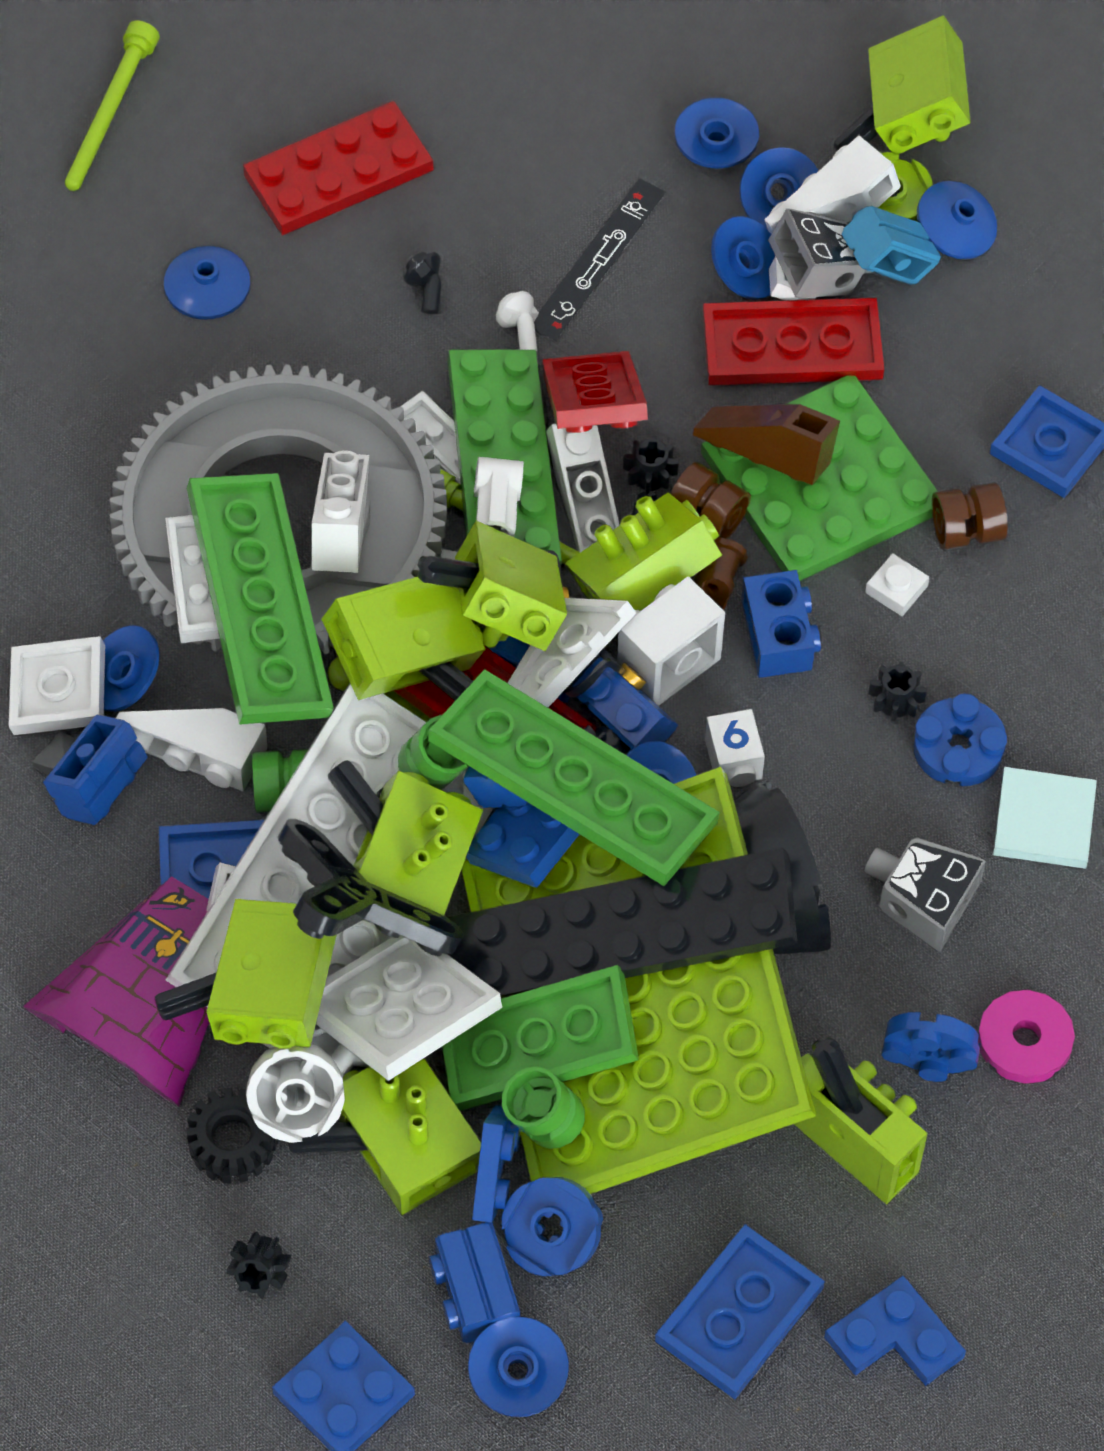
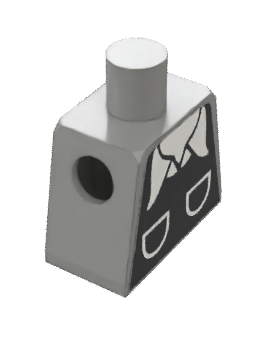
[768,208,873,298]
[864,838,986,951]

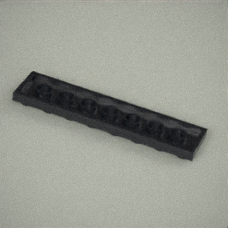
[447,848,797,999]

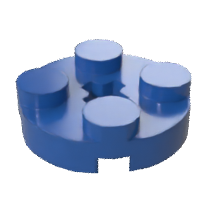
[914,694,1007,786]
[881,1012,981,1082]
[501,1177,603,1276]

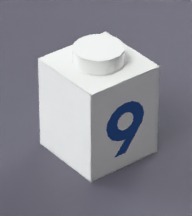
[705,709,765,787]

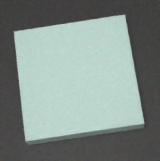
[993,767,1097,869]

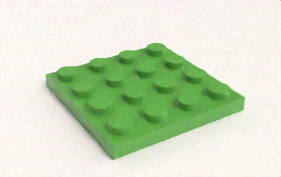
[701,376,938,581]

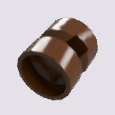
[670,462,751,539]
[932,482,1008,550]

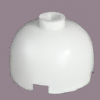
[246,1044,345,1143]

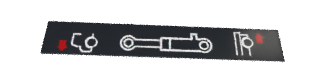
[534,178,666,341]

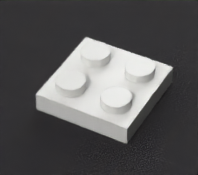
[9,636,105,735]

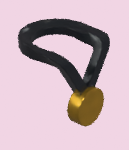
[563,648,646,697]

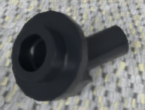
[404,252,442,314]

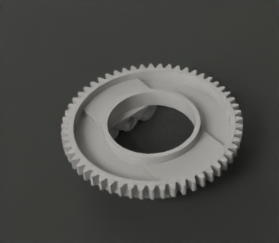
[110,365,447,654]

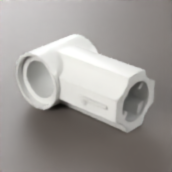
[474,457,524,537]

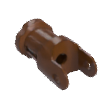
[694,537,748,611]

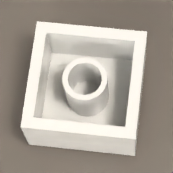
[617,576,725,706]

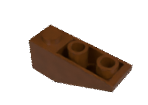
[692,404,840,485]

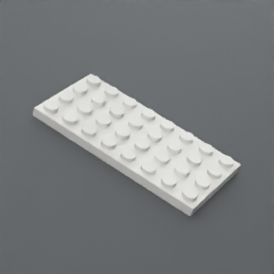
[166,683,493,1055]

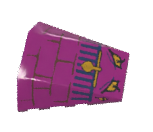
[23,876,210,1107]

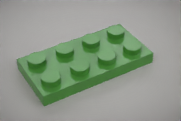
[443,965,639,1111]

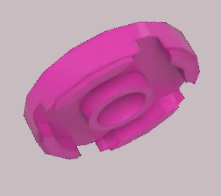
[978,990,1075,1084]

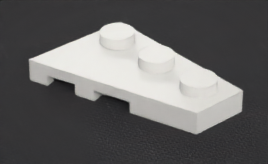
[508,598,636,707]

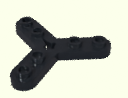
[278,819,464,956]

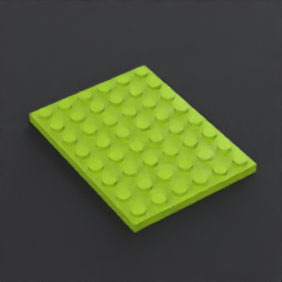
[462,767,816,1194]

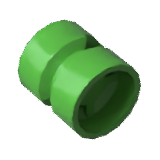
[398,715,468,790]
[252,749,308,813]
[502,1066,585,1149]

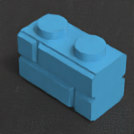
[842,206,941,285]

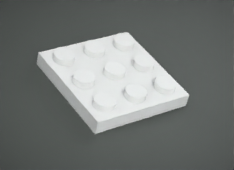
[316,935,502,1081]

